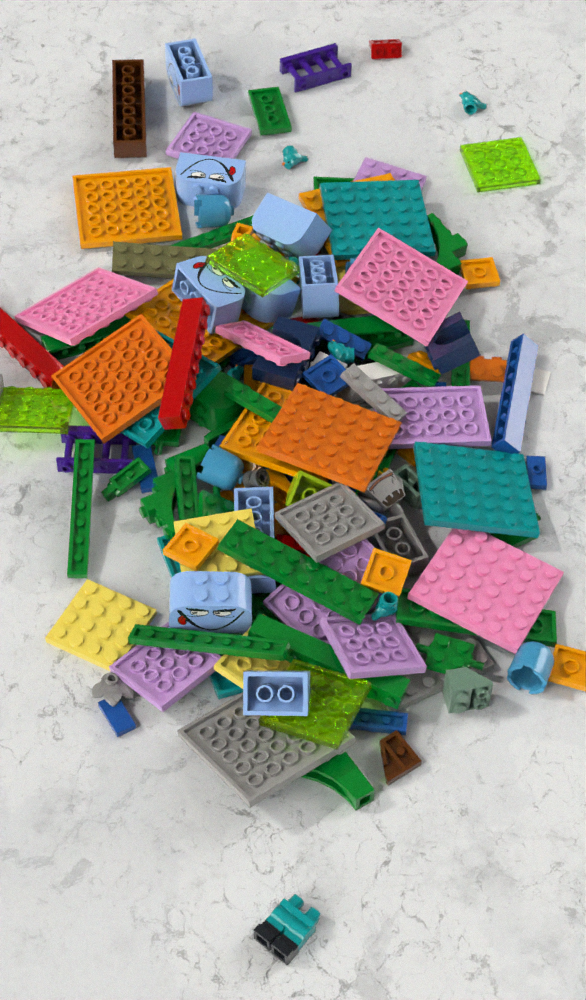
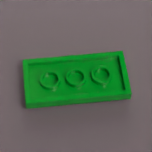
[248,86,292,136]

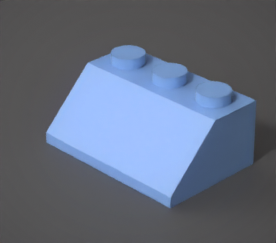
[243,671,310,716]

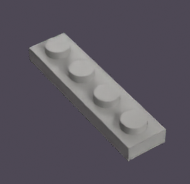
[340,364,407,421]

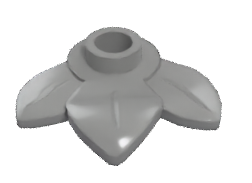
[92,673,134,707]

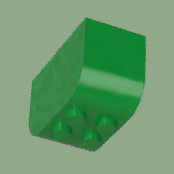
[189,371,251,431]

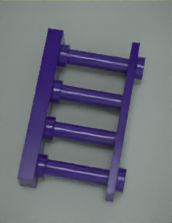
[279,43,352,93]
[56,425,136,474]

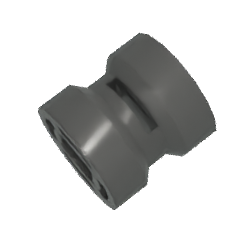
[242,468,270,488]

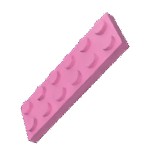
[215,320,310,366]

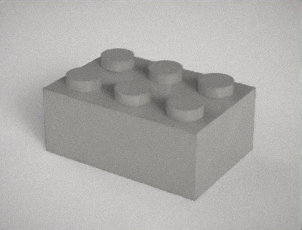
[367,513,429,578]

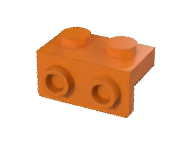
[470,356,507,383]

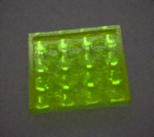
[460,137,541,193]
[205,233,300,297]
[0,386,74,434]
[258,659,371,750]

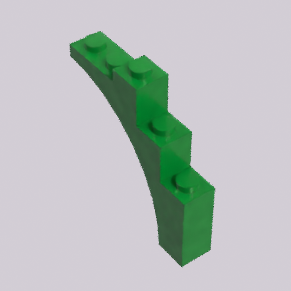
[427,213,468,275]
[139,443,210,540]
[301,752,375,811]

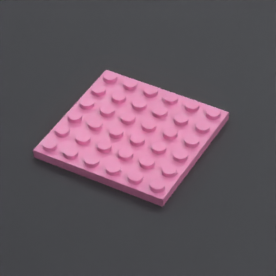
[334,228,468,346]
[15,267,158,346]
[407,528,564,654]

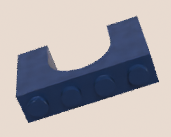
[424,312,481,375]
[252,316,322,391]

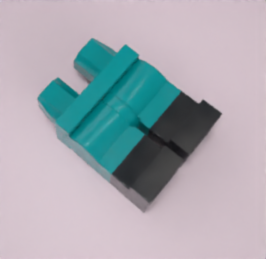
[253,894,320,966]

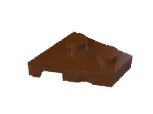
[379,730,422,785]

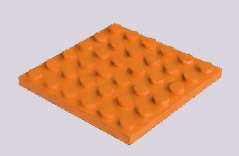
[51,314,172,444]
[256,383,402,493]

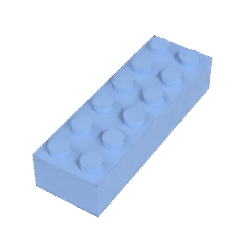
[234,487,276,594]

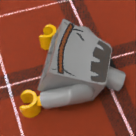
[353,468,405,516]

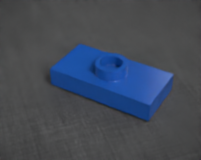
[526,456,547,490]

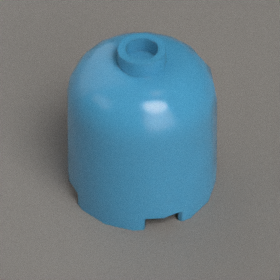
[194,194,234,228]
[197,444,244,491]
[507,641,554,694]

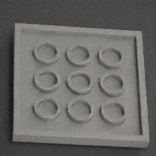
[275,483,385,563]

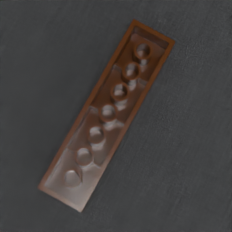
[112,59,147,158]

